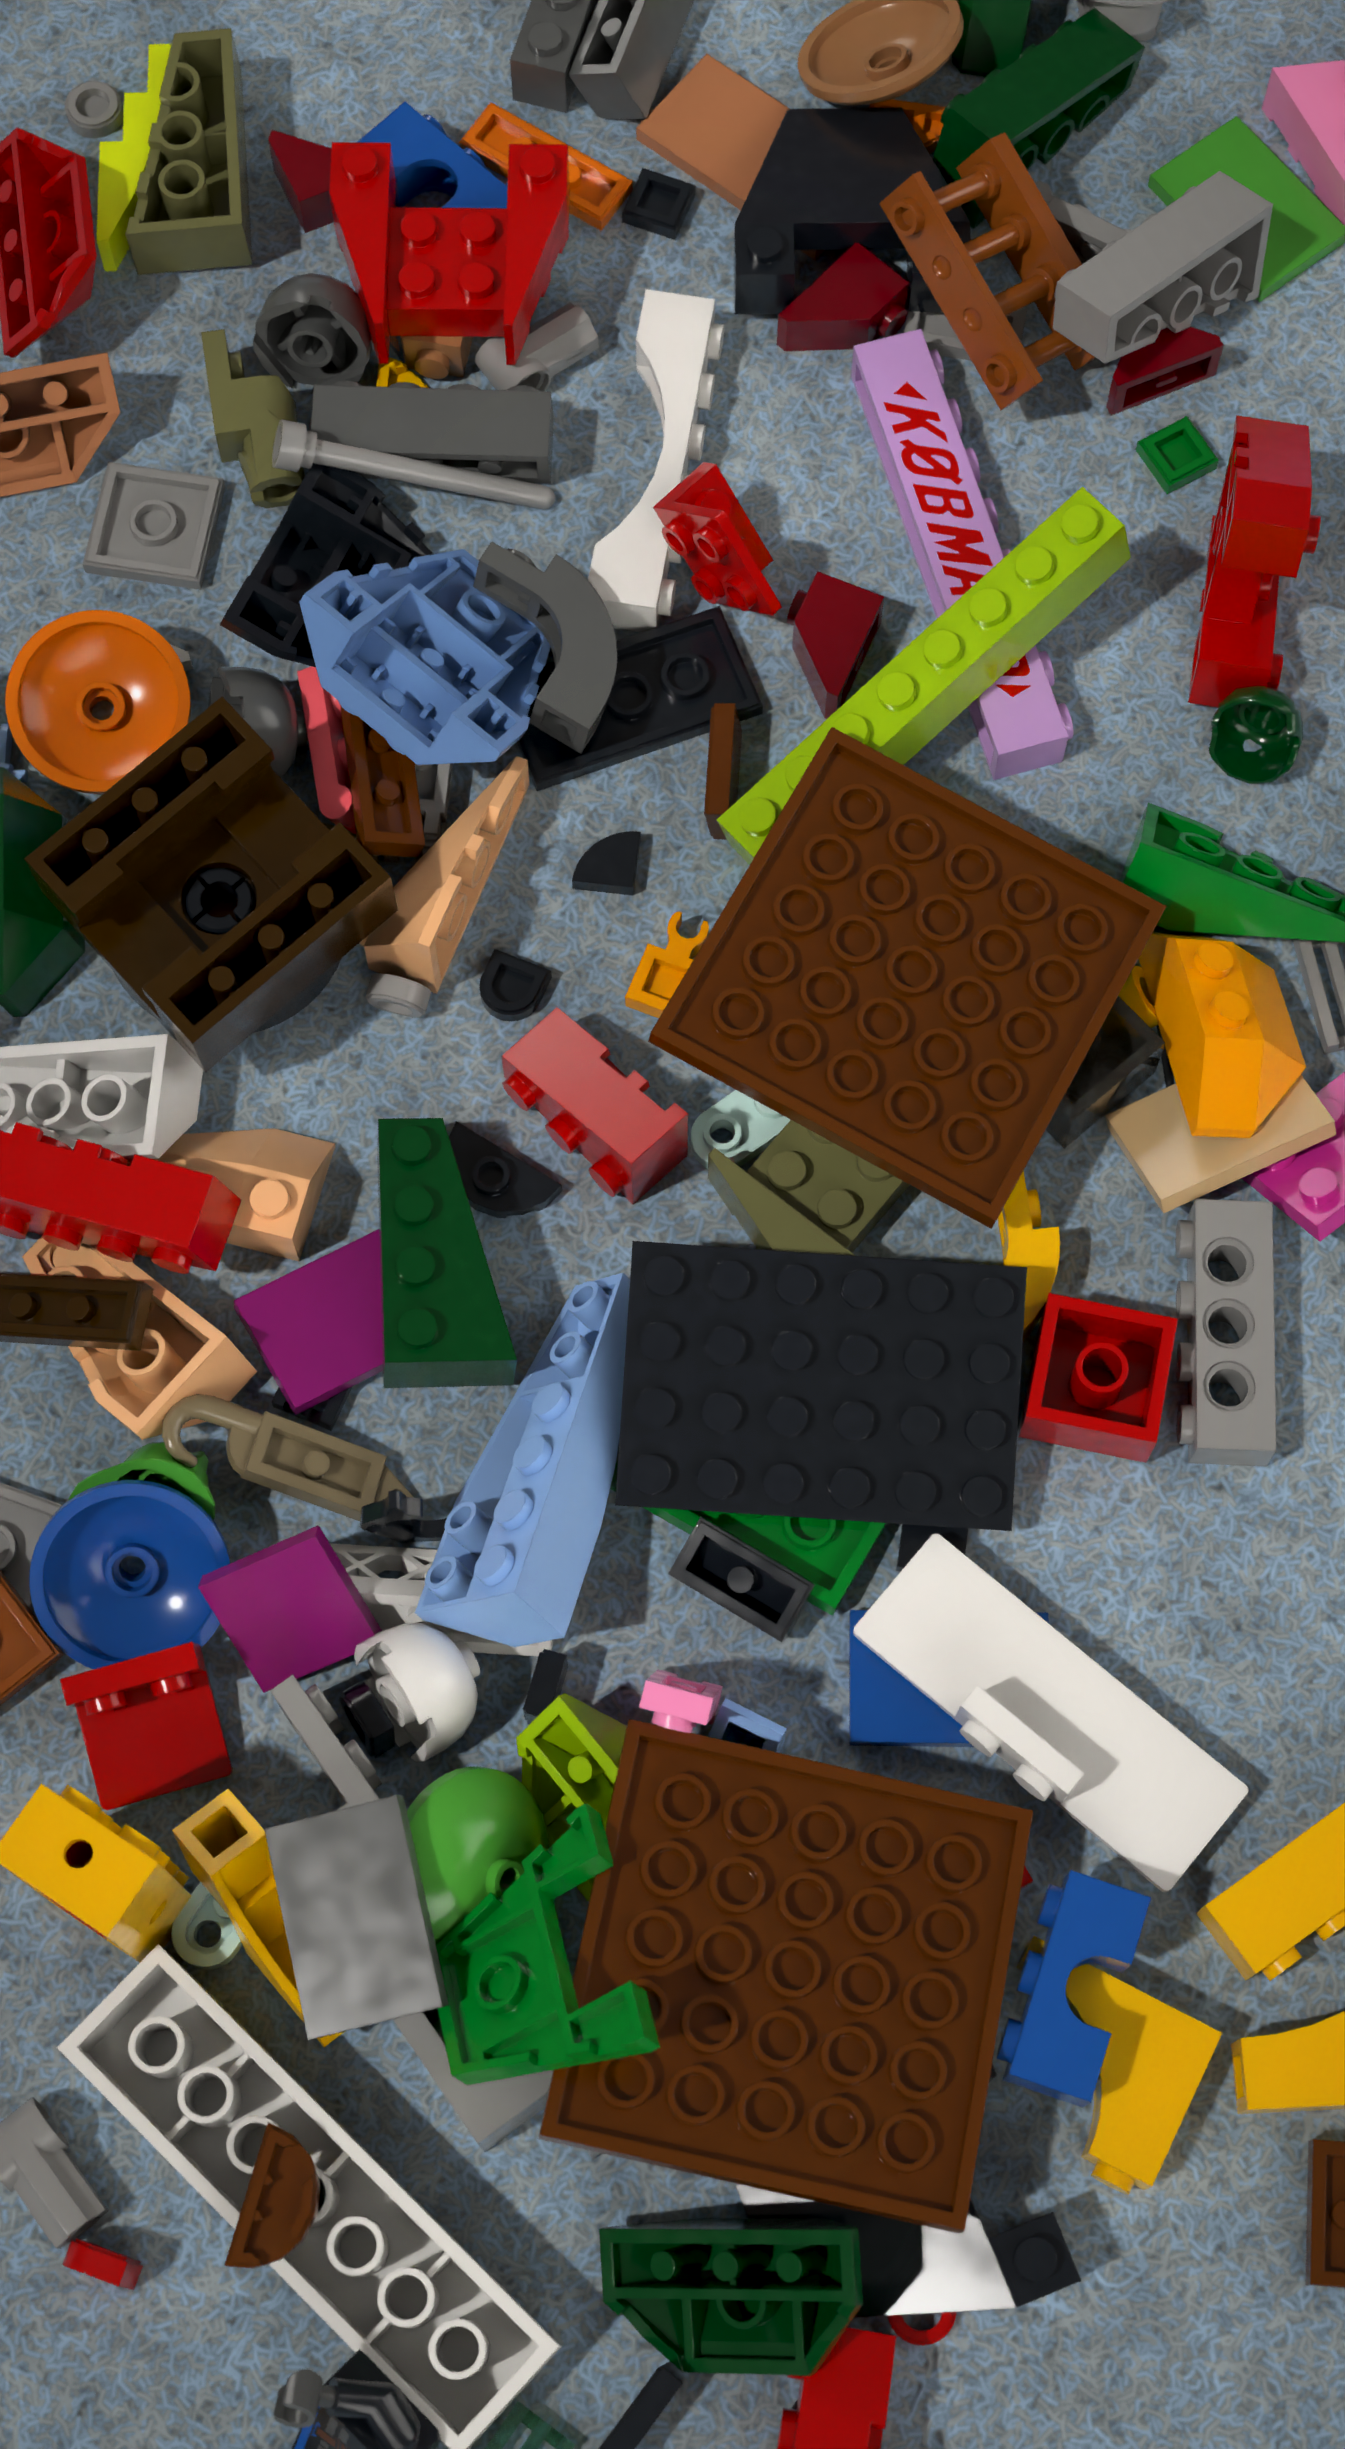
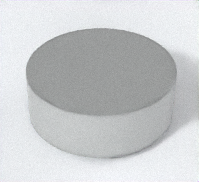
[65,81,124,138]
[365,973,431,1018]

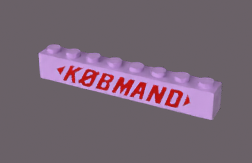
[851,329,1073,780]

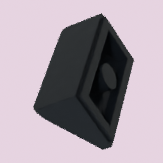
[668,1516,816,1642]

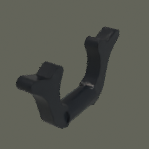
[360,1490,447,1543]

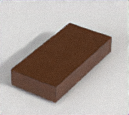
[704,703,742,840]

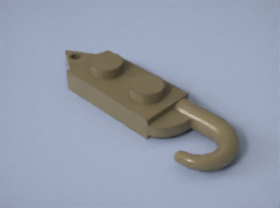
[162,1394,414,1521]

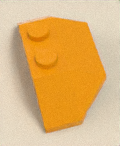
[1138,932,1306,1138]

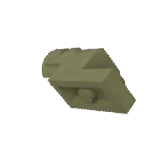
[201,329,305,508]

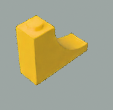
[1016,1936,1222,2195]

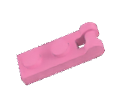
[639,1669,723,1733]

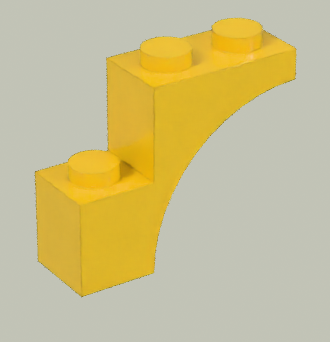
[172,1788,345,2048]

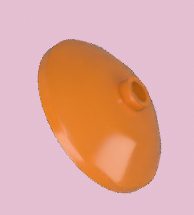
[5,610,191,794]

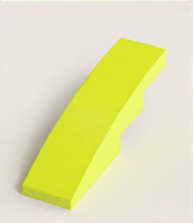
[96,44,172,272]

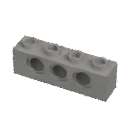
[1175,1199,1276,1466]

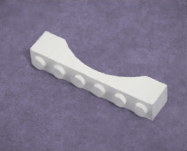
[588,289,724,633]

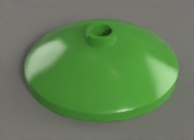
[407,1766,549,1945]

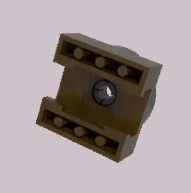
[24,696,398,1073]

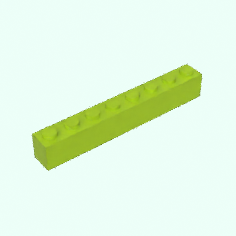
[717,487,1131,865]

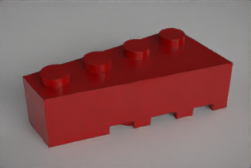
[0,1122,241,1274]

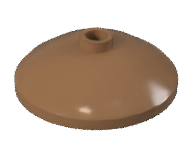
[797,0,964,105]

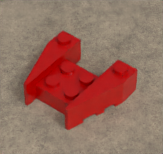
[329,142,570,365]
[1188,415,1321,707]

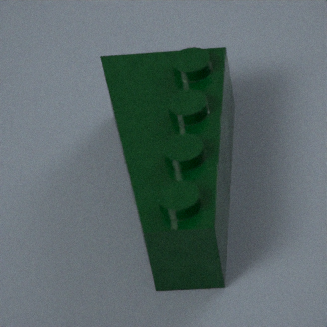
[377,1118,517,1388]

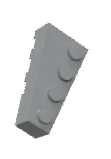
[1053,171,1273,364]

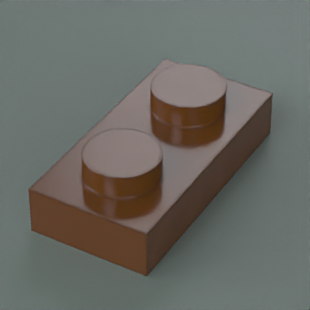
[1305,2139,1345,2288]

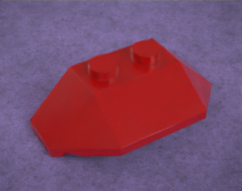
[0,127,97,358]

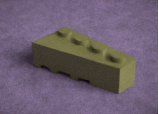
[126,28,252,275]

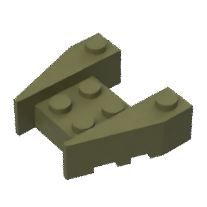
[708,1120,910,1256]

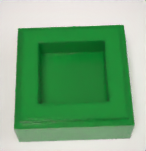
[1136,416,1219,494]

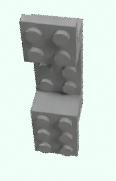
[270,1675,601,2160]

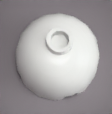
[354,1623,480,1762]

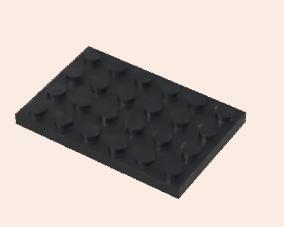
[615,1241,1027,1531]

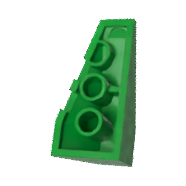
[1119,802,1345,942]

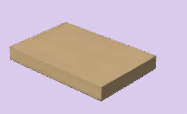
[1105,1075,1336,1214]

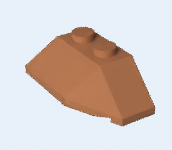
[0,352,121,497]

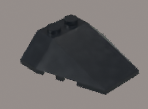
[220,463,434,668]

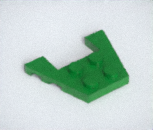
[436,1803,660,2085]

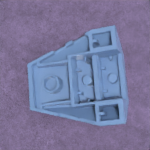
[299,549,550,765]

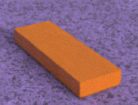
[459,102,633,231]

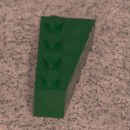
[933,8,1145,230]

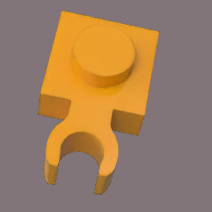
[625,911,709,1018]

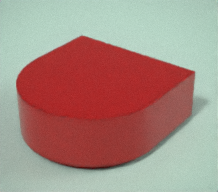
[62,2238,143,2290]

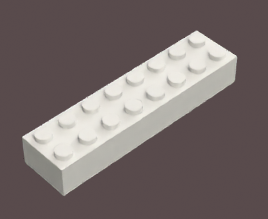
[57,1944,562,2449]

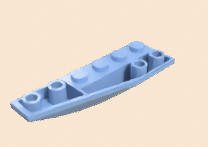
[415,1273,630,1647]

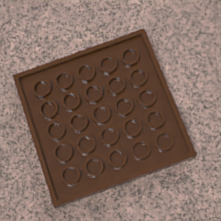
[648,727,1167,1229]
[538,1719,1033,2234]

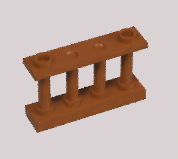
[879,132,1096,410]

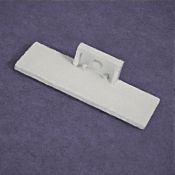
[853,1533,1248,1892]

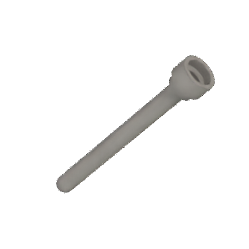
[272,419,555,510]

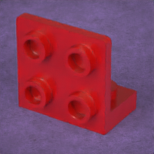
[653,462,782,616]
[60,1642,233,1810]

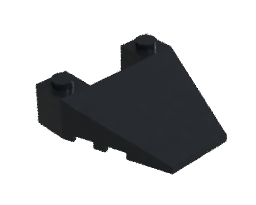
[734,108,971,314]
[735,2064,1082,2318]

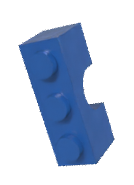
[357,101,508,208]
[996,1870,1151,2108]

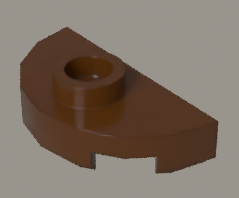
[224,2122,320,2269]

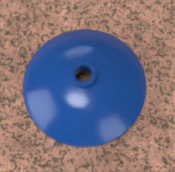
[29,1480,231,1669]

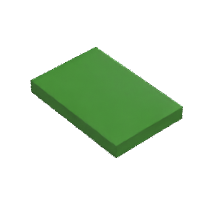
[1148,116,1345,302]

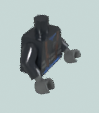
[274,2349,441,2449]

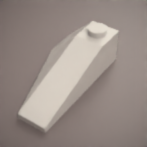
[0,1034,203,1160]

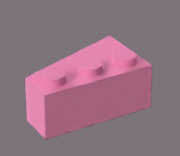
[1262,60,1345,226]

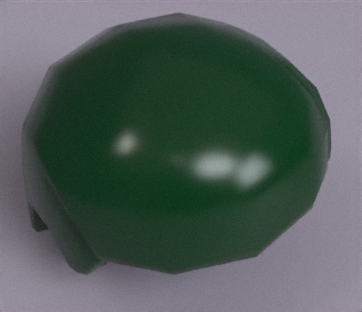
[1209,685,1303,784]

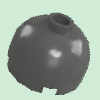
[253,273,372,394]
[208,667,308,778]

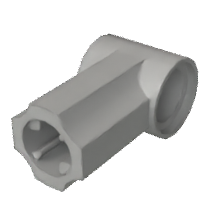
[475,302,599,391]
[0,2097,109,2249]

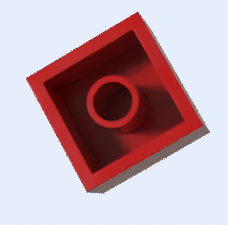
[1018,1293,1178,1463]

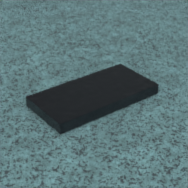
[517,606,763,791]

